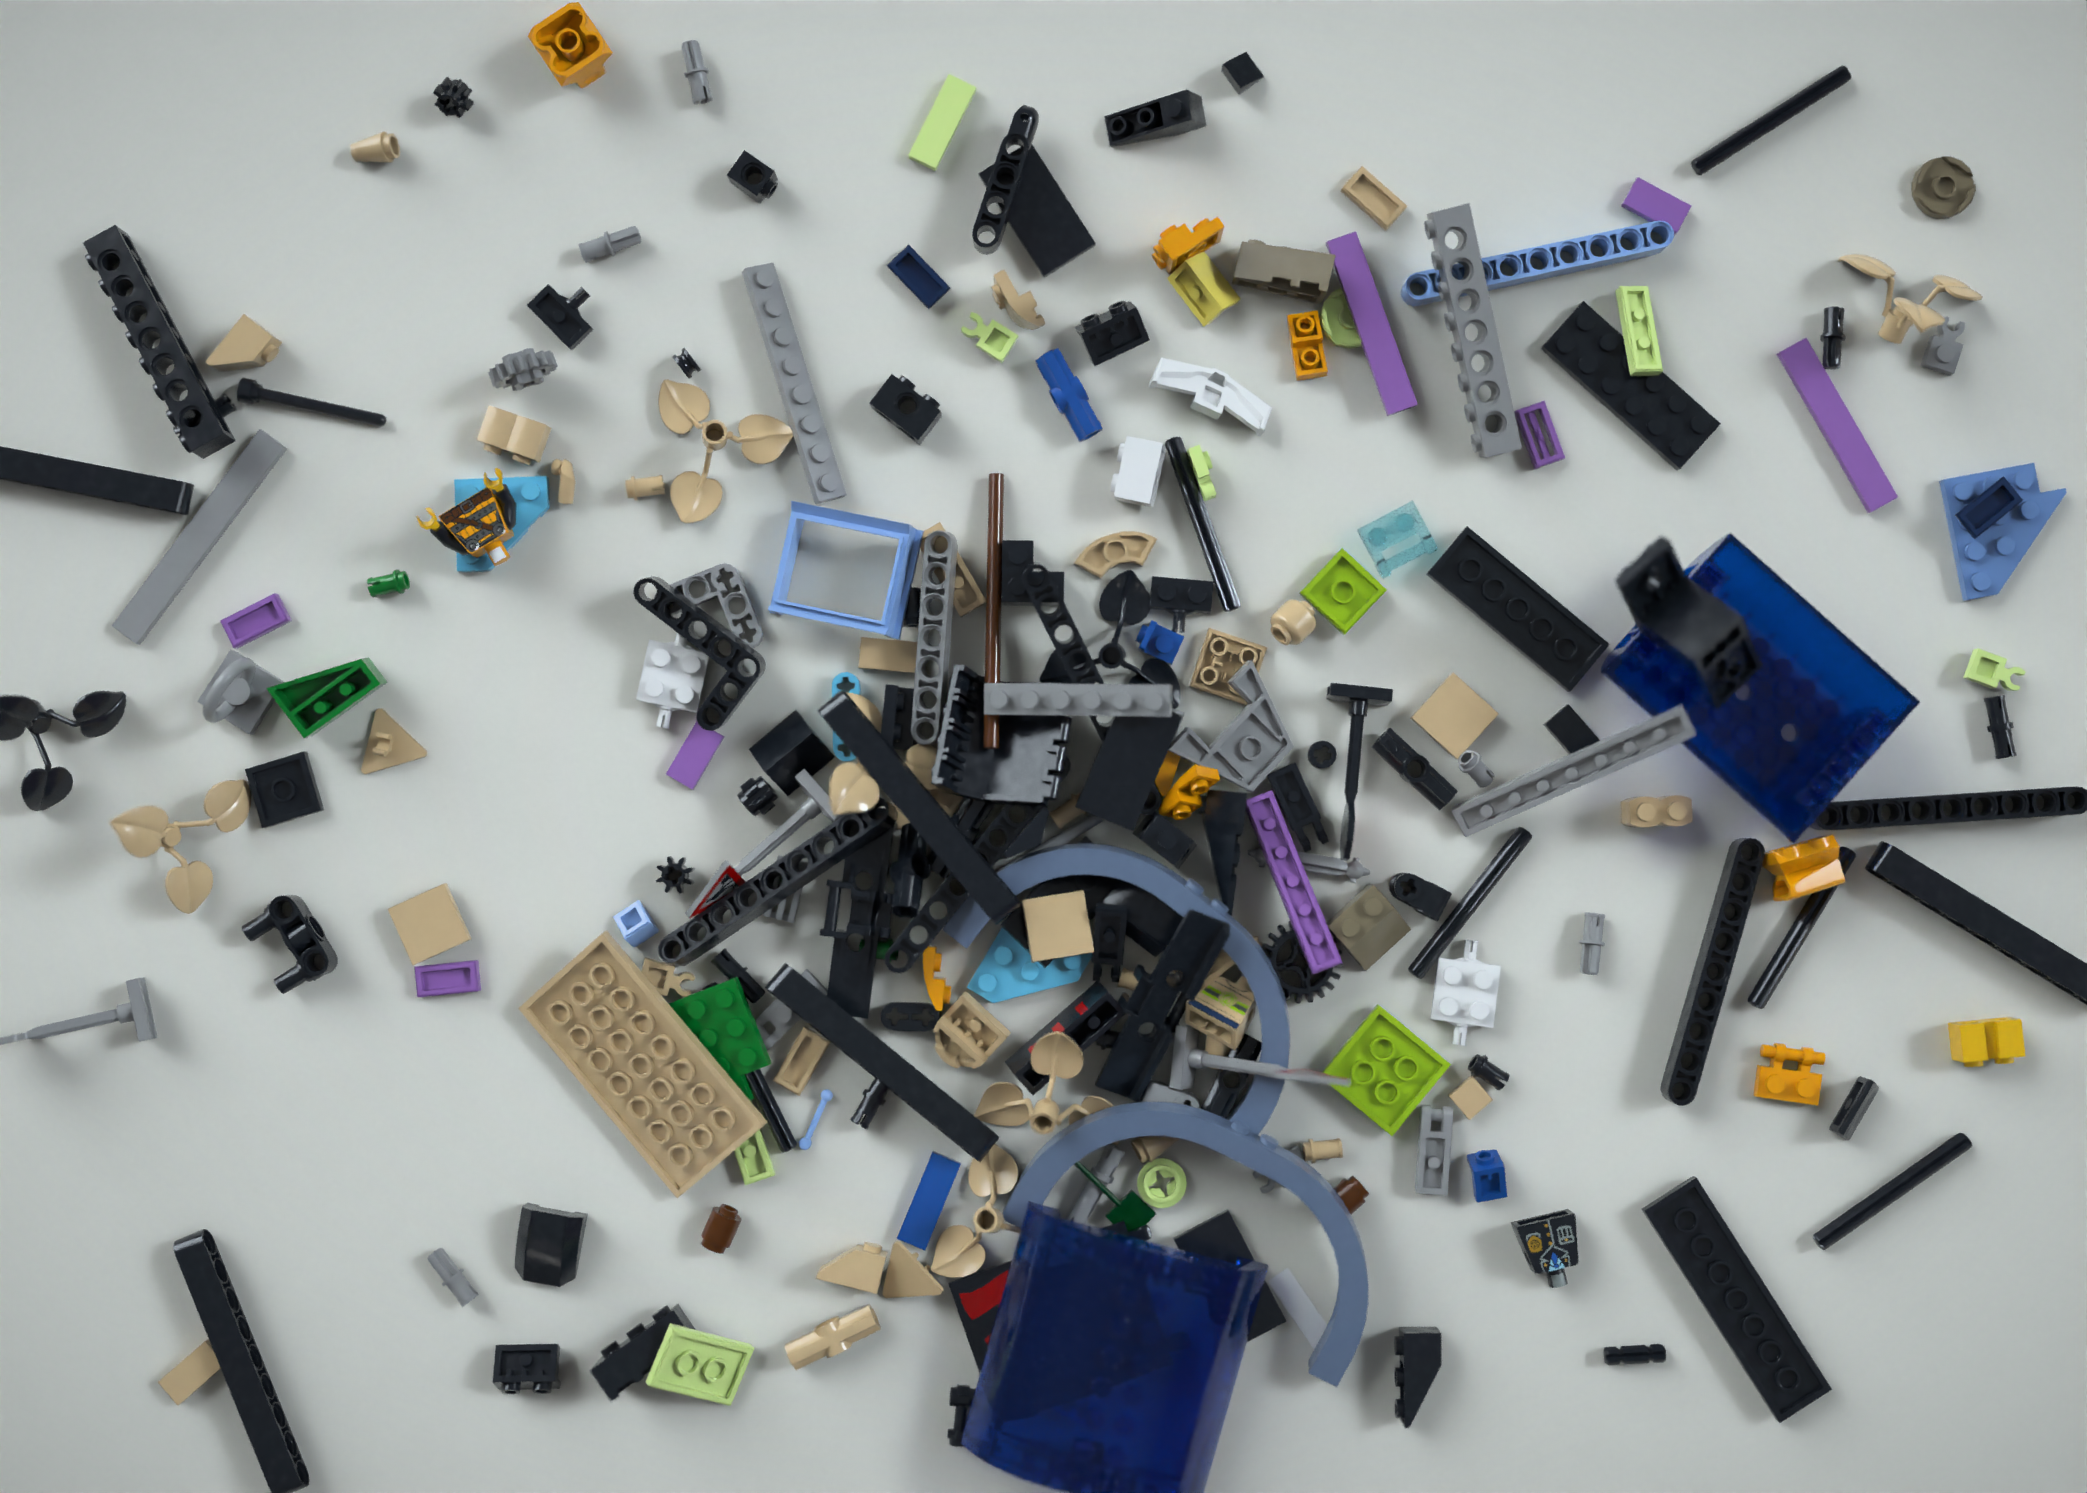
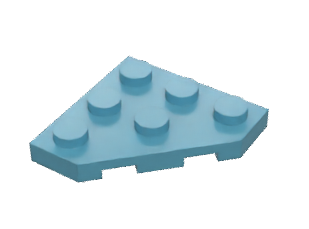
[454,476,550,572]
[967,928,1092,1003]

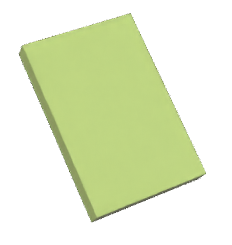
[646,1323,754,1406]

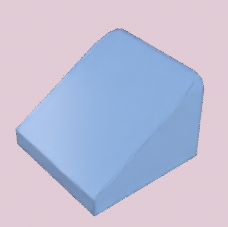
[613,900,659,947]

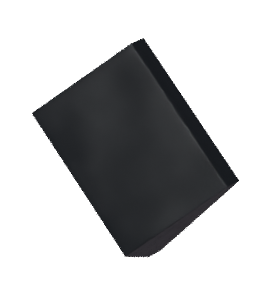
[749,710,835,796]

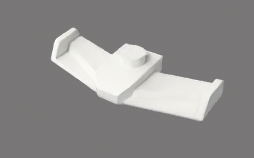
[1148,358,1272,437]

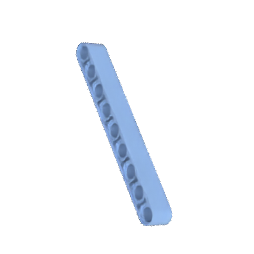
[1401,221,1674,306]

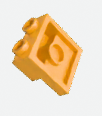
[1152,216,1225,275]

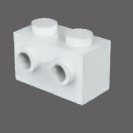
[1111,436,1166,508]

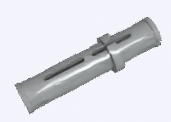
[1064,1144,1125,1235]

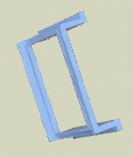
[768,501,924,640]

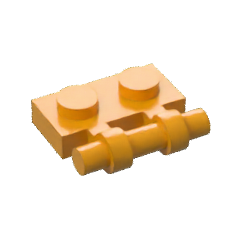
[1753,1043,1825,1105]

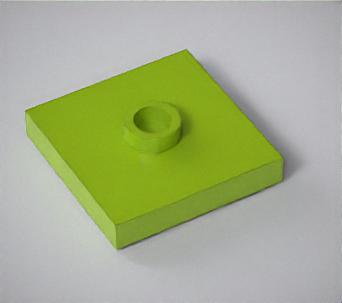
[1299,548,1387,635]

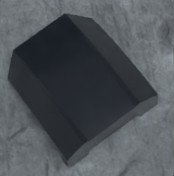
[1103,880,1184,957]
[515,1203,588,1287]

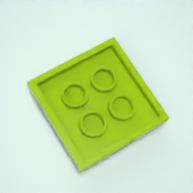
[1321,1004,1451,1136]

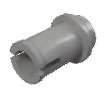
[1458,750,1495,788]

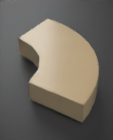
[1074,531,1157,579]

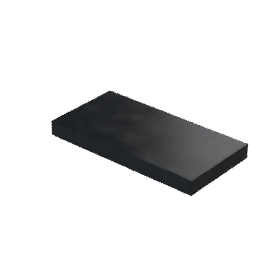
[978,145,1096,278]
[1075,712,1182,831]
[1000,836,1120,968]
[1173,1209,1286,1350]

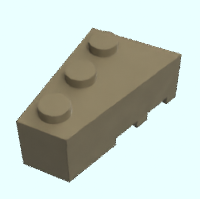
[1232,239,1336,305]

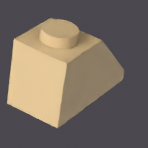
[206,314,282,372]
[816,1242,888,1294]

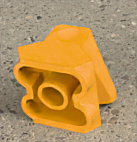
[528,2,613,88]
[1762,835,1845,901]

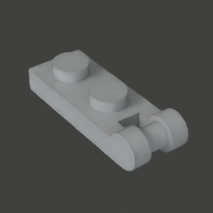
[755,969,828,1051]
[1415,1105,1453,1195]

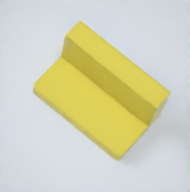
[1167,252,1240,327]

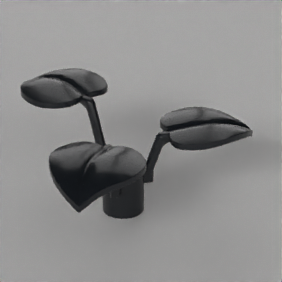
[1039,570,1180,709]
[0,691,126,811]

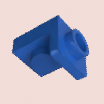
[1135,620,1184,665]
[1467,1150,1507,1203]

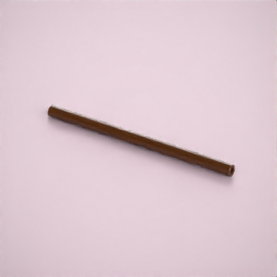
[983,473,1004,749]

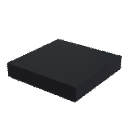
[245,751,324,828]

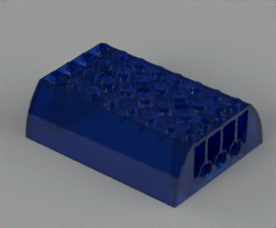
[1600,533,1920,843]

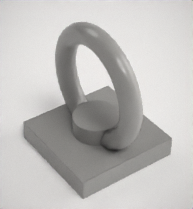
[197,650,285,735]

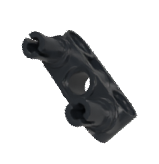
[242,895,338,994]

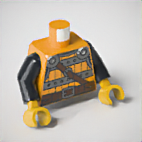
[416,468,517,566]

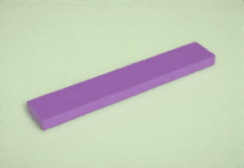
[1326,231,1418,416]
[1777,338,1898,513]
[1246,790,1343,975]

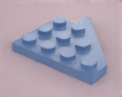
[1939,463,2067,601]

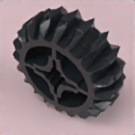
[1261,921,1343,1003]

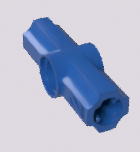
[1035,348,1103,442]

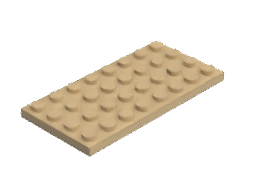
[518,931,767,1198]

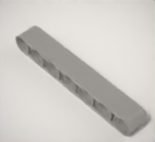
[911,530,958,745]

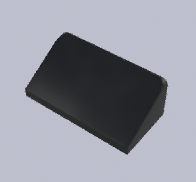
[1829,1076,1879,1140]

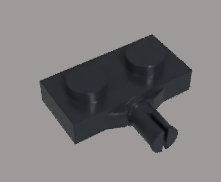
[527,284,594,351]
[1150,576,1213,633]

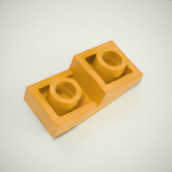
[1287,310,1328,381]
[1158,764,1220,820]
[923,945,951,1011]

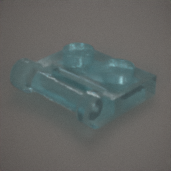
[1357,501,1438,579]

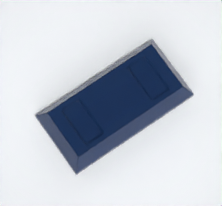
[887,244,951,309]
[1955,476,2023,539]

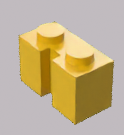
[1948,1017,2025,1067]

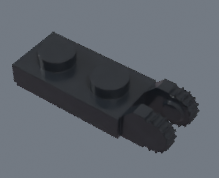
[1267,762,1329,852]
[1092,903,1127,982]

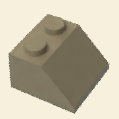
[1326,884,1411,971]

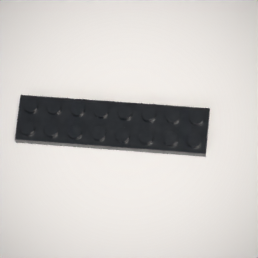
[1641,1176,1832,1423]

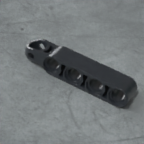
[972,105,1039,255]

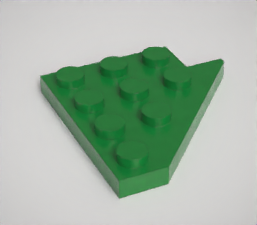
[668,976,772,1100]

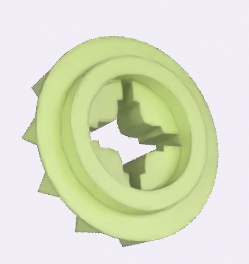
[1137,1158,1187,1208]

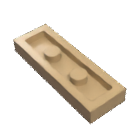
[920,522,986,617]

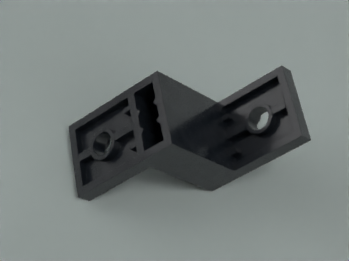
[1615,535,1763,710]

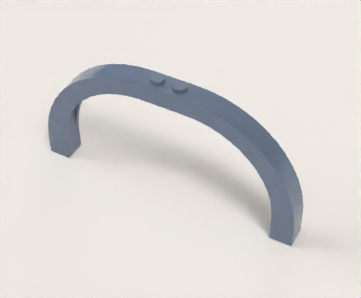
[942,843,1290,1162]
[1002,1101,1368,1387]

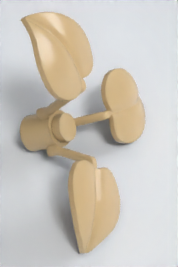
[1838,254,1983,344]
[659,379,794,523]
[829,692,939,816]
[109,779,251,914]
[974,1032,1119,1145]
[931,1143,1077,1278]

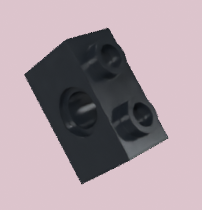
[869,374,942,445]

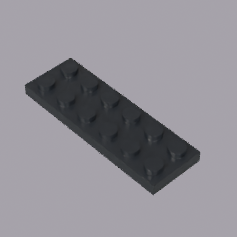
[1540,301,1721,471]
[1426,526,1610,692]

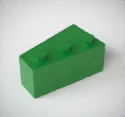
[266,657,387,739]

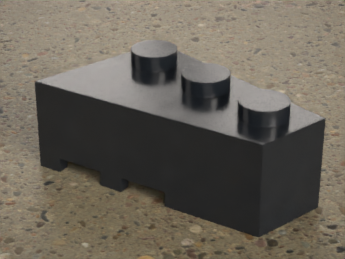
[590,1304,696,1402]

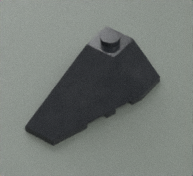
[1198,790,1247,916]

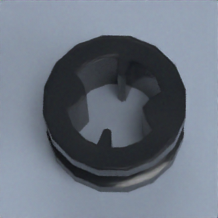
[672,348,701,379]
[1307,741,1337,769]

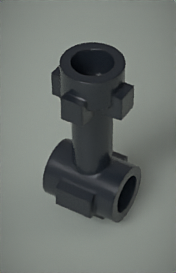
[947,1384,976,1447]

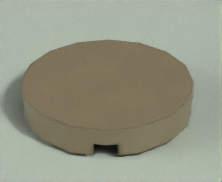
[1911,156,1976,219]

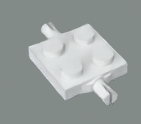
[636,633,710,729]
[1430,939,1501,1046]

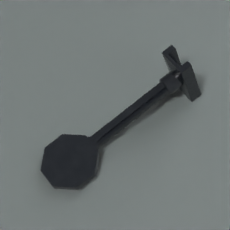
[1326,683,1393,861]

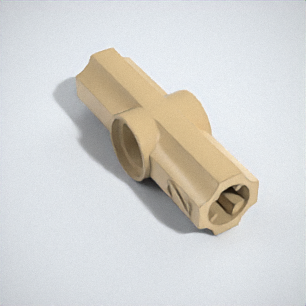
[784,1304,881,1370]

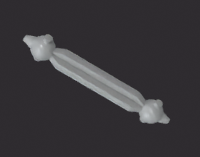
[1248,846,1370,883]

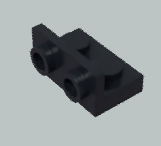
[1075,301,1150,366]
[881,684,914,750]
[492,1344,561,1394]

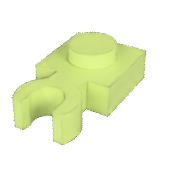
[961,312,1019,363]
[1187,445,1217,501]
[1963,648,2026,691]

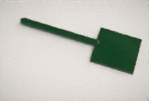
[1074,1161,1156,1232]

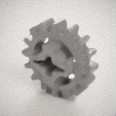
[488,348,558,391]

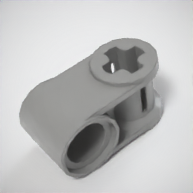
[1141,1079,1200,1109]

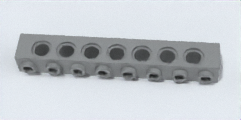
[1424,203,1522,458]

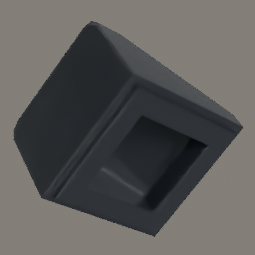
[1221,52,1264,95]

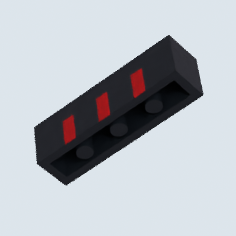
[1005,981,1126,1095]

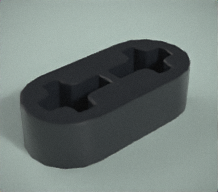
[881,1002,940,1032]

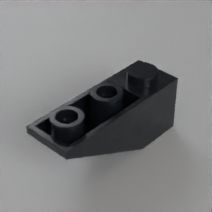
[1104,89,1207,147]
[1394,1327,1442,1428]

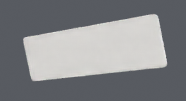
[1268,1268,1327,1349]

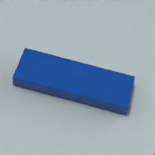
[897,1151,961,1250]

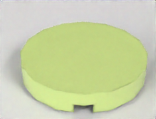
[1319,288,1362,349]

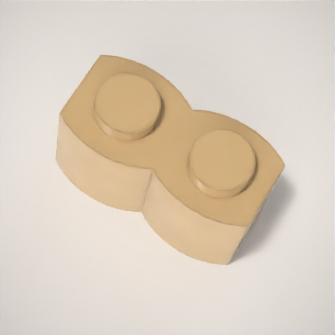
[477,405,551,465]
[1621,795,1693,827]

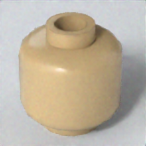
[1270,599,1316,645]

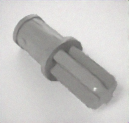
[681,40,713,104]
[579,226,641,263]
[1579,912,1605,975]
[428,1248,479,1307]

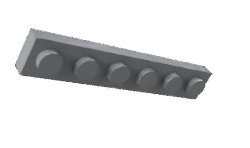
[984,683,1172,717]

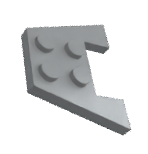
[1168,660,1294,792]

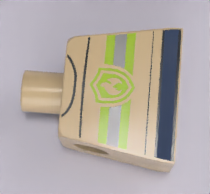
[1185,976,1256,1050]

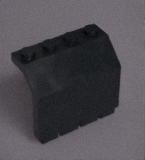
[931,665,1072,806]

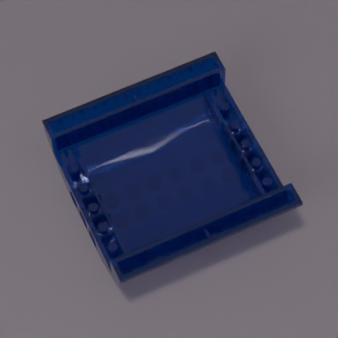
[961,1201,1269,1493]

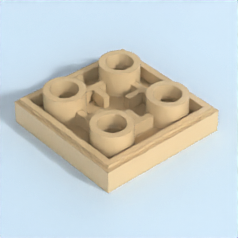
[1189,628,1267,706]
[1410,672,1499,760]
[388,883,471,965]
[1021,890,1094,963]

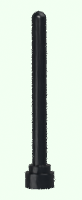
[237,377,387,426]

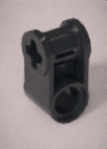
[1389,873,1452,922]

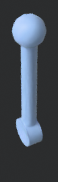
[799,1089,833,1150]

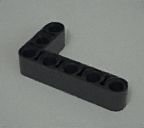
[633,576,766,731]

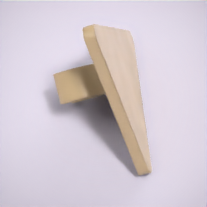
[361,708,427,774]
[882,1241,943,1298]

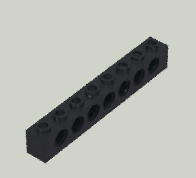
[83,225,236,459]

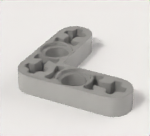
[654,563,763,648]

